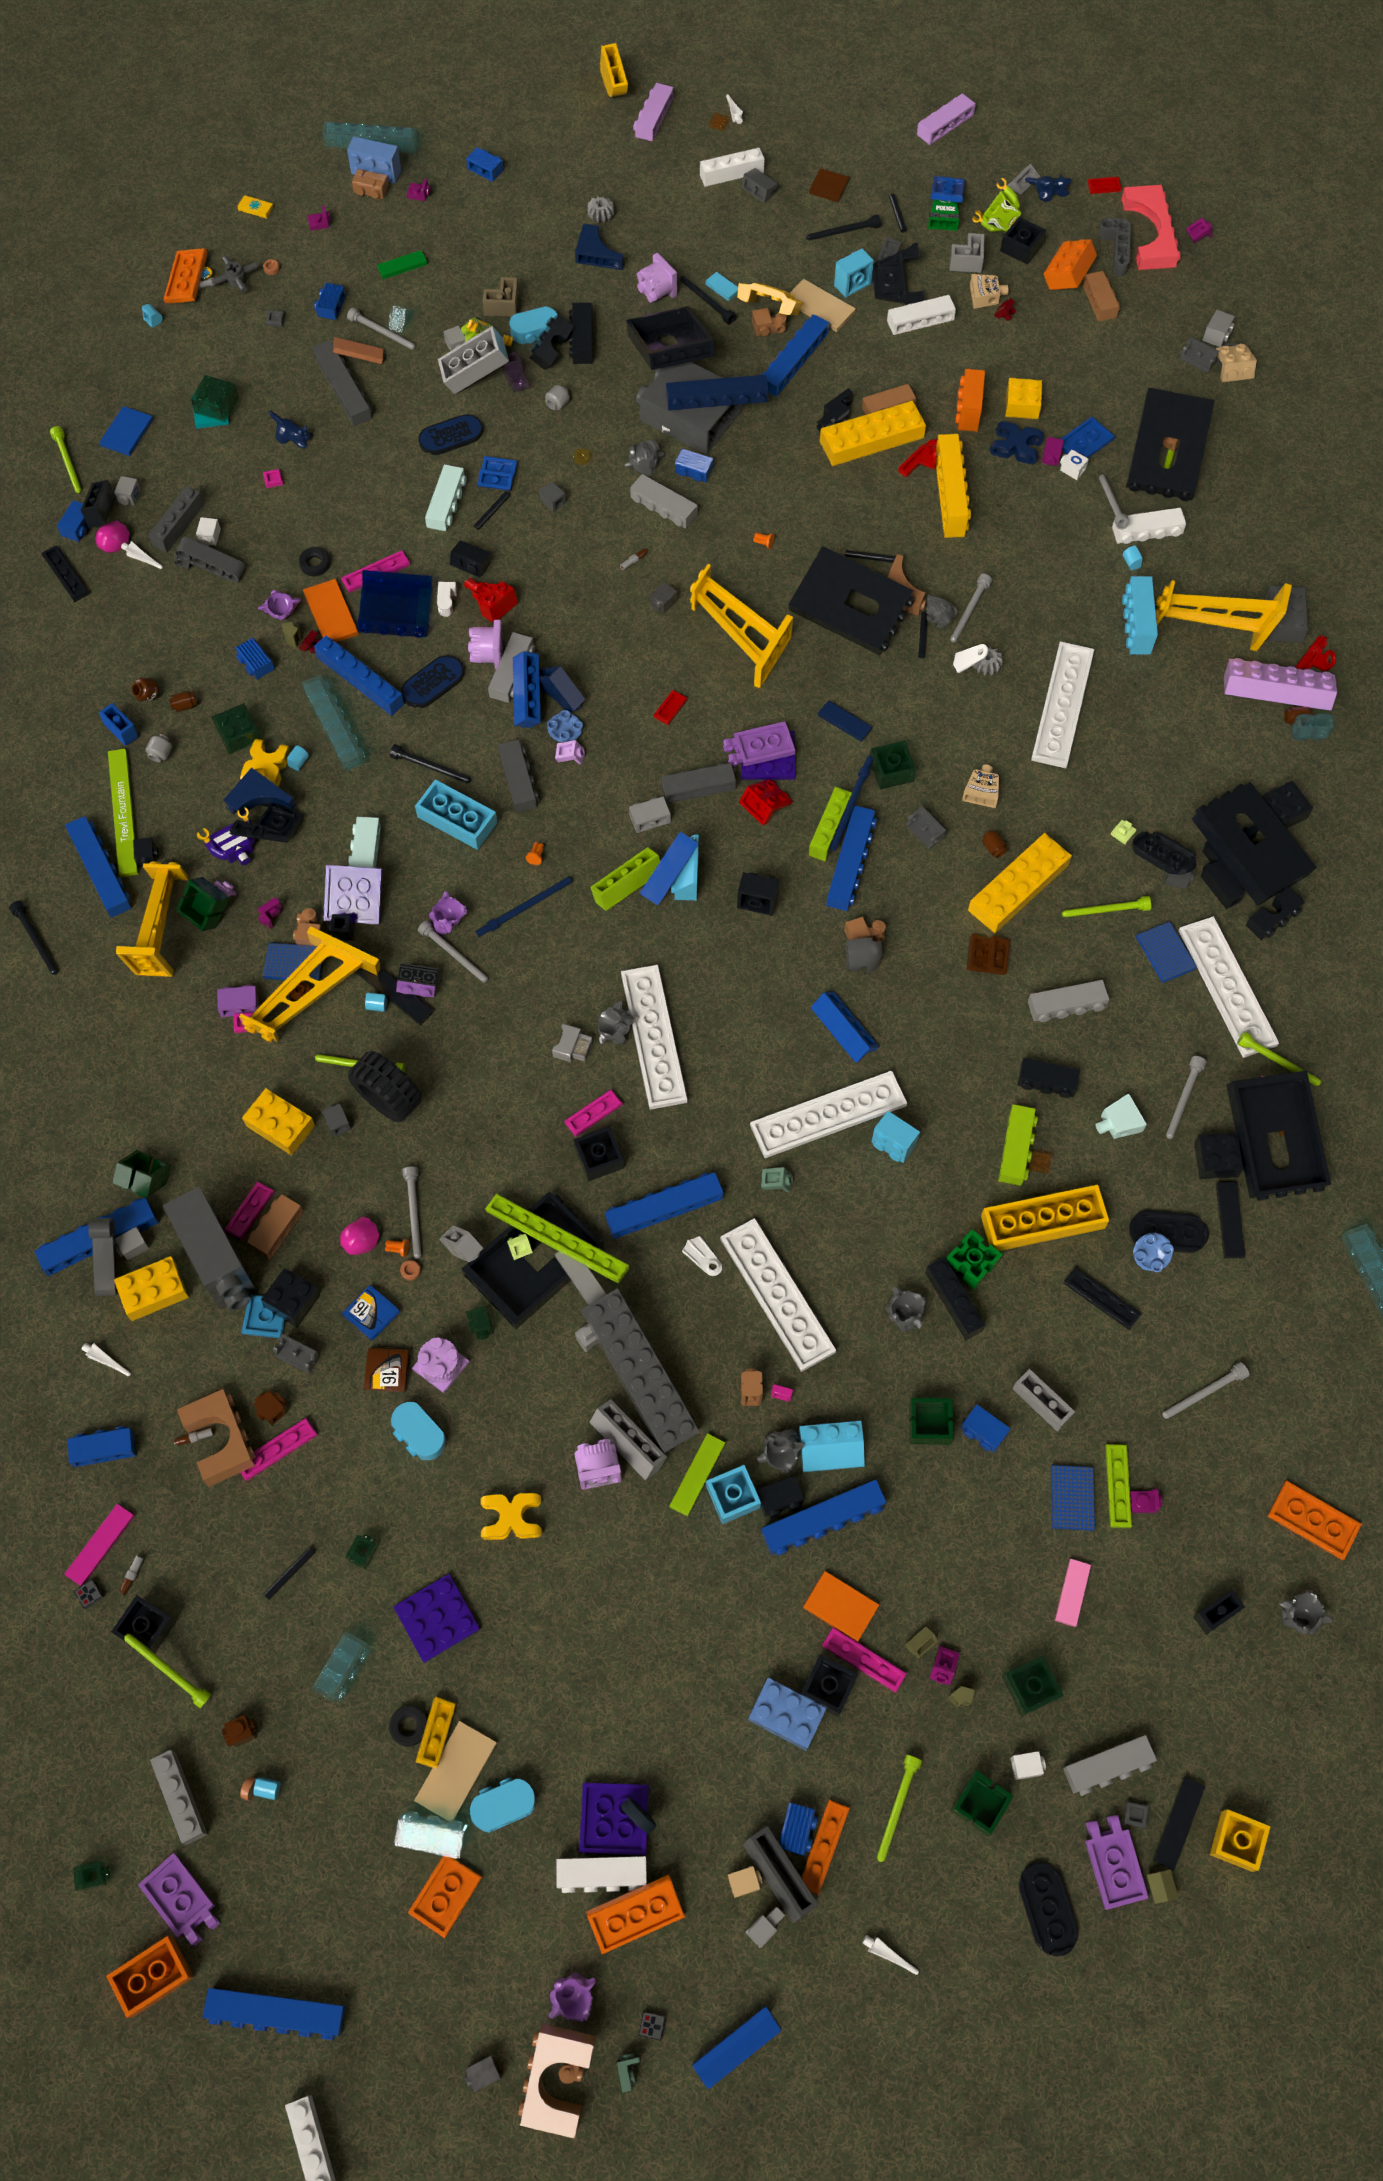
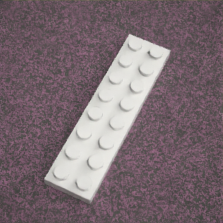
[1031,642,1094,768]
[1179,916,1279,1058]
[621,965,687,1110]
[750,1071,907,1158]
[720,1218,836,1372]

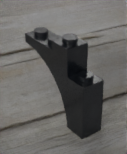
[1201,825,1259,910]

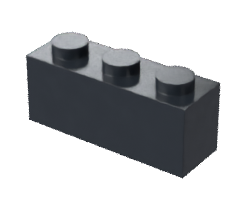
[80,480,116,528]
[1017,1058,1080,1098]

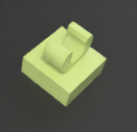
[1111,820,1137,845]
[507,1234,533,1260]

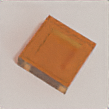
[709,112,729,131]
[1029,1151,1051,1174]

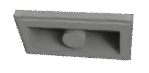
[1007,164,1040,194]

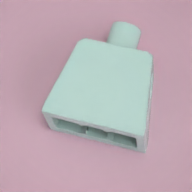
[1096,1094,1147,1139]

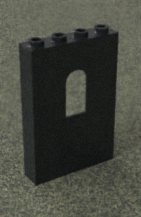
[626,306,715,370]
[1126,387,1215,501]
[788,546,915,655]
[1192,782,1317,906]
[1226,1070,1331,1201]
[461,1191,604,1329]

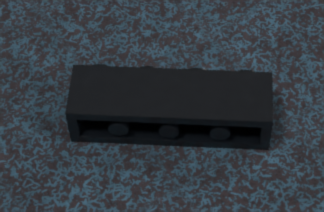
[569,302,592,364]
[925,1257,986,1341]

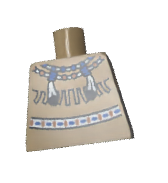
[970,274,1008,309]
[962,765,999,808]

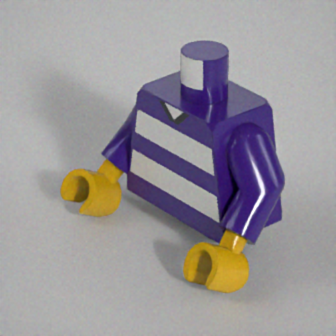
[197,808,255,865]

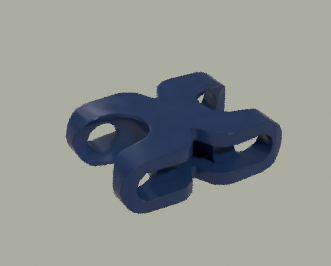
[990,421,1044,465]

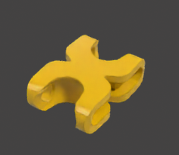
[240,739,291,786]
[481,1493,542,1540]

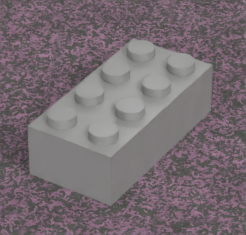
[438,326,509,394]

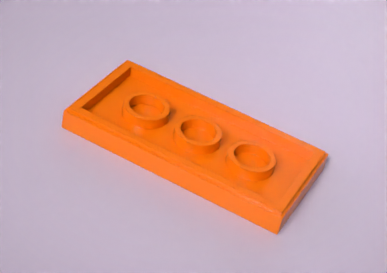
[163,248,208,303]
[303,579,359,642]
[1267,1480,1362,1560]
[586,1875,685,1954]

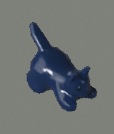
[1025,174,1072,202]
[269,411,313,449]

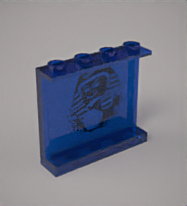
[357,570,432,638]

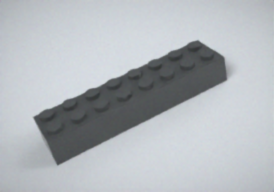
[580,1288,699,1453]

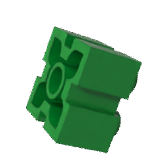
[946,1230,1003,1290]

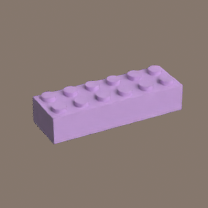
[1224,658,1337,711]

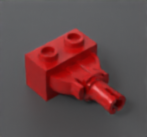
[464,578,518,624]

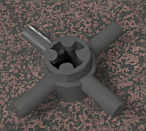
[211,255,258,293]

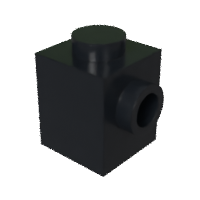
[133,837,159,868]
[328,914,355,941]

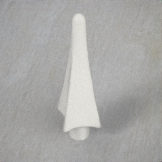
[726,94,743,124]
[121,541,163,569]
[82,1343,131,1376]
[862,1935,919,1974]

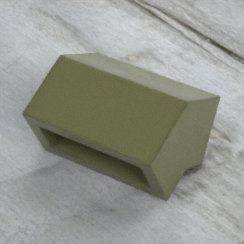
[282,622,302,648]
[905,1626,938,1659]
[948,1686,975,1708]
[1147,1869,1179,1904]

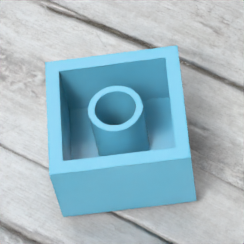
[834,249,874,298]
[872,1111,920,1163]
[706,1465,761,1524]

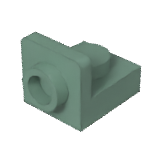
[761,1167,793,1192]
[617,2053,640,2093]

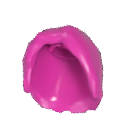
[95,521,129,553]
[340,1216,380,1255]

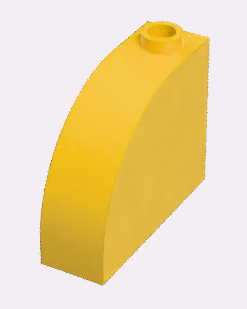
[600,43,628,97]

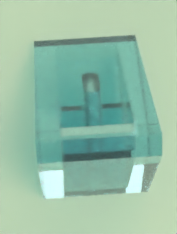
[387,305,415,335]

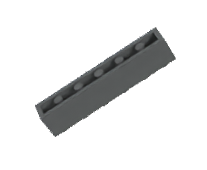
[312,340,372,426]

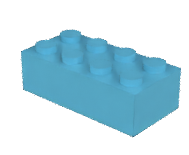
[1122,576,1158,654]
[415,779,498,850]

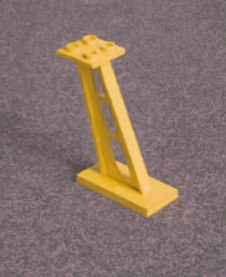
[690,564,793,688]
[1155,580,1292,651]
[116,862,189,977]
[239,926,381,1042]

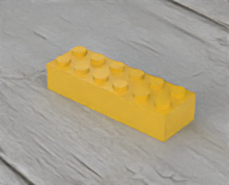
[820,401,926,466]
[936,434,971,538]
[968,833,1072,934]
[981,1185,1109,1251]

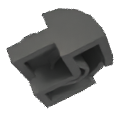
[845,938,883,974]

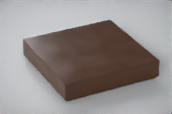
[809,168,849,202]

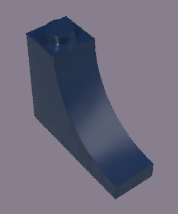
[575,223,624,270]
[539,666,585,711]
[224,767,297,816]

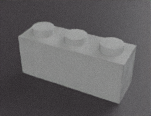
[1012,1369,1075,1432]

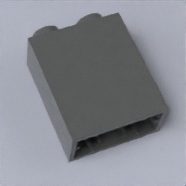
[636,362,742,455]
[162,1186,257,1311]

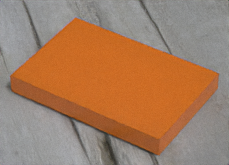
[803,1571,879,1642]
[408,1852,483,1938]

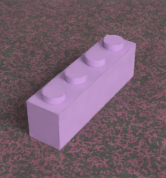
[633,83,674,141]
[917,93,976,145]

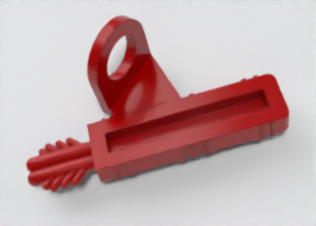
[898,438,937,477]
[1295,635,1336,672]

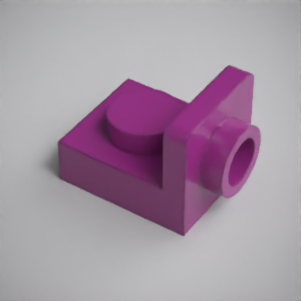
[407,178,431,201]
[307,206,331,231]
[1186,217,1213,243]
[257,897,282,930]
[1130,1489,1162,1513]
[930,1646,960,1685]

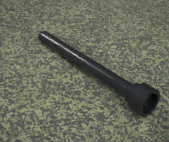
[806,214,881,241]
[680,276,737,325]
[390,744,471,783]
[9,901,58,975]

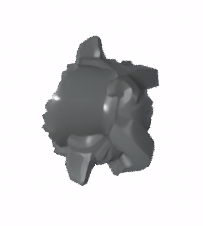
[625,439,664,475]
[926,594,957,629]
[598,1001,636,1045]
[885,1286,927,1332]
[757,1428,805,1473]
[1280,1590,1333,1635]

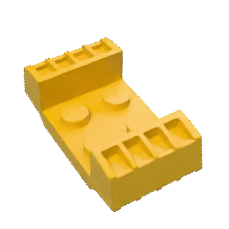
[737,283,804,315]

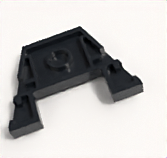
[872,242,924,305]
[229,803,303,843]

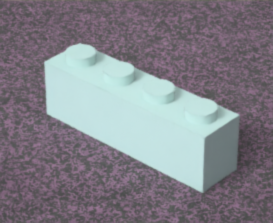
[425,465,467,531]
[349,817,381,868]

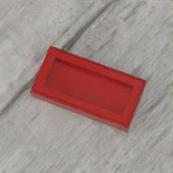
[1087,177,1121,194]
[654,690,687,726]

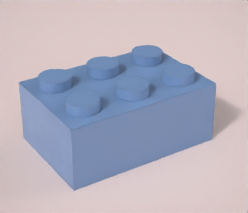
[347,136,401,183]
[748,1678,826,1751]

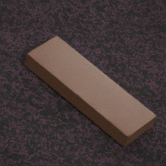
[333,337,383,364]

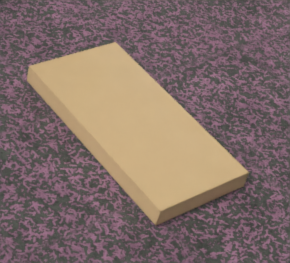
[790,279,856,332]
[414,1721,497,1823]

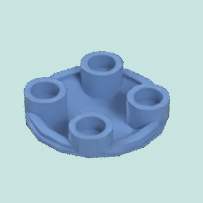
[547,710,583,742]
[1133,1233,1174,1272]

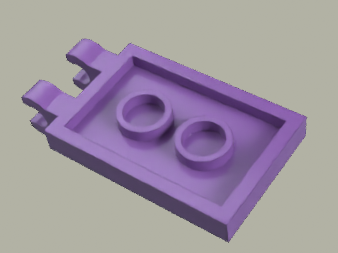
[723,721,795,767]
[1085,1815,1149,1910]
[138,1853,220,1946]

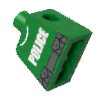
[928,200,959,231]

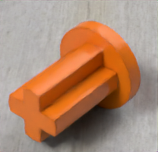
[753,533,775,549]
[526,842,544,865]
[385,1239,410,1257]

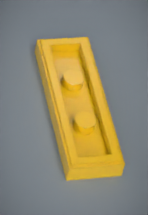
[415,1697,456,1769]

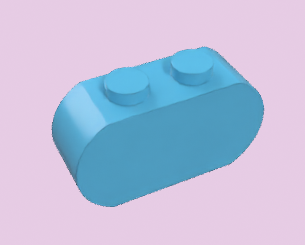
[510,306,557,344]
[391,1402,446,1460]
[470,1777,536,1833]

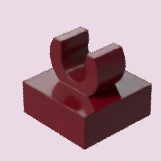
[994,297,1016,321]
[299,630,320,653]

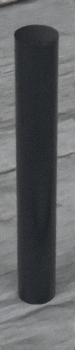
[889,194,907,233]
[474,492,510,530]
[845,550,896,563]
[918,612,928,658]
[263,1548,315,1600]

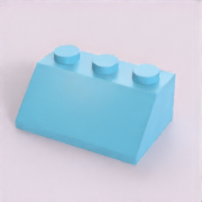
[671,835,699,900]
[799,1421,865,1472]

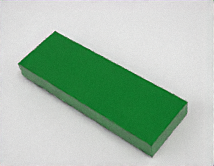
[377,250,427,280]

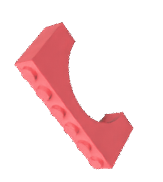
[1122,185,1180,270]

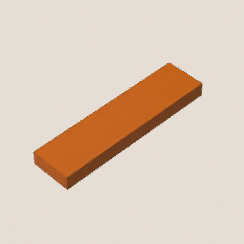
[801,1800,850,1895]

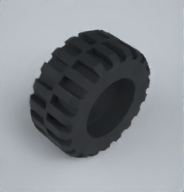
[348,1051,422,1123]

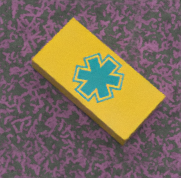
[237,195,274,219]

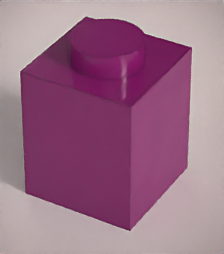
[1042,437,1063,466]

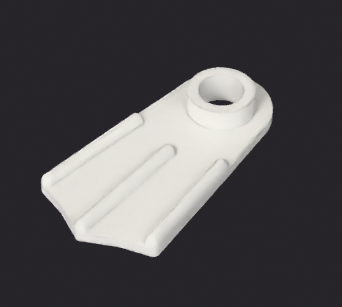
[953,644,988,673]
[682,1236,722,1276]

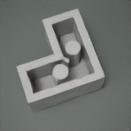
[949,233,984,273]

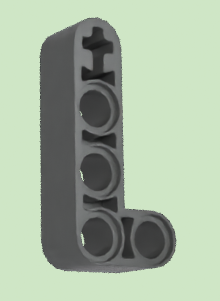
[1098,217,1131,277]
[174,537,245,583]
[88,1218,117,1297]

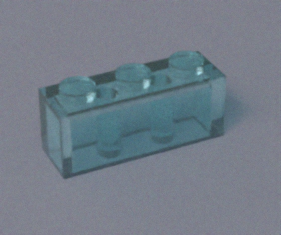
[311,1631,370,1704]
[394,1811,467,1859]

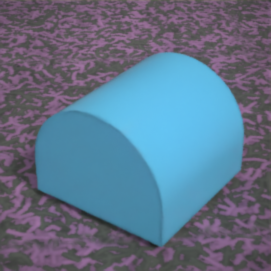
[142,304,163,327]
[1123,545,1142,570]
[287,745,309,771]
[365,993,388,1012]
[253,1777,282,1800]

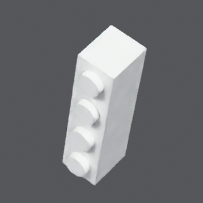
[700,148,764,186]
[887,295,956,335]
[1112,508,1186,544]
[557,1857,647,1893]
[285,2095,336,2181]

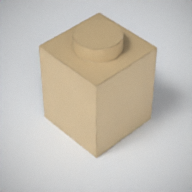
[727,1866,763,1898]

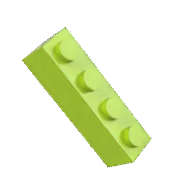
[809,787,852,862]
[590,847,660,911]
[998,1104,1038,1186]

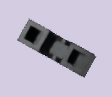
[529,314,574,370]
[1245,887,1305,941]

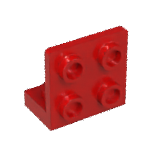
[739,779,793,825]

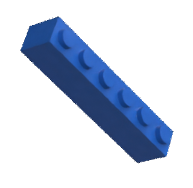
[761,314,830,397]
[314,635,404,716]
[826,806,877,911]
[65,816,131,918]
[605,1172,723,1239]
[35,1198,158,1276]
[761,1480,887,1556]
[202,1988,346,2040]

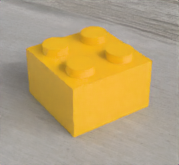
[1005,378,1042,419]
[1209,1809,1271,1872]

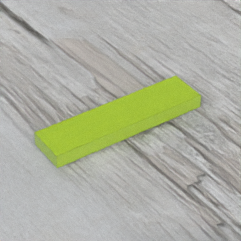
[669,1433,725,1517]
[1105,1444,1132,1528]

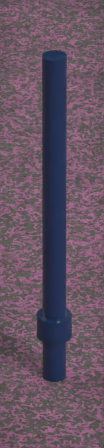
[829,756,874,851]
[475,877,572,937]

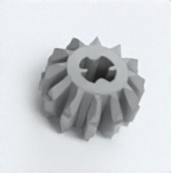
[588,196,614,223]
[973,646,1003,676]

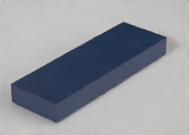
[818,701,872,742]

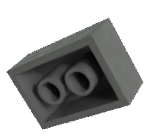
[1265,586,1308,642]

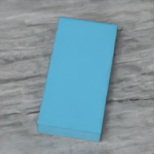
[706,272,738,301]

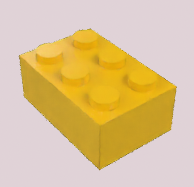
[242,1088,315,1156]
[114,1256,189,1321]

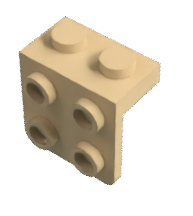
[1216,344,1257,382]

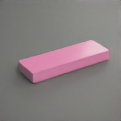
[1055,1559,1091,1627]

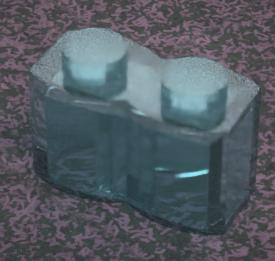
[1291,714,1334,740]

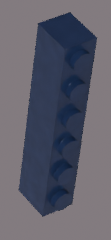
[666,375,769,411]

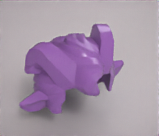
[258,590,301,620]
[429,892,468,935]
[549,1972,596,2022]

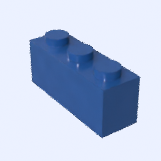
[67,1426,136,1467]

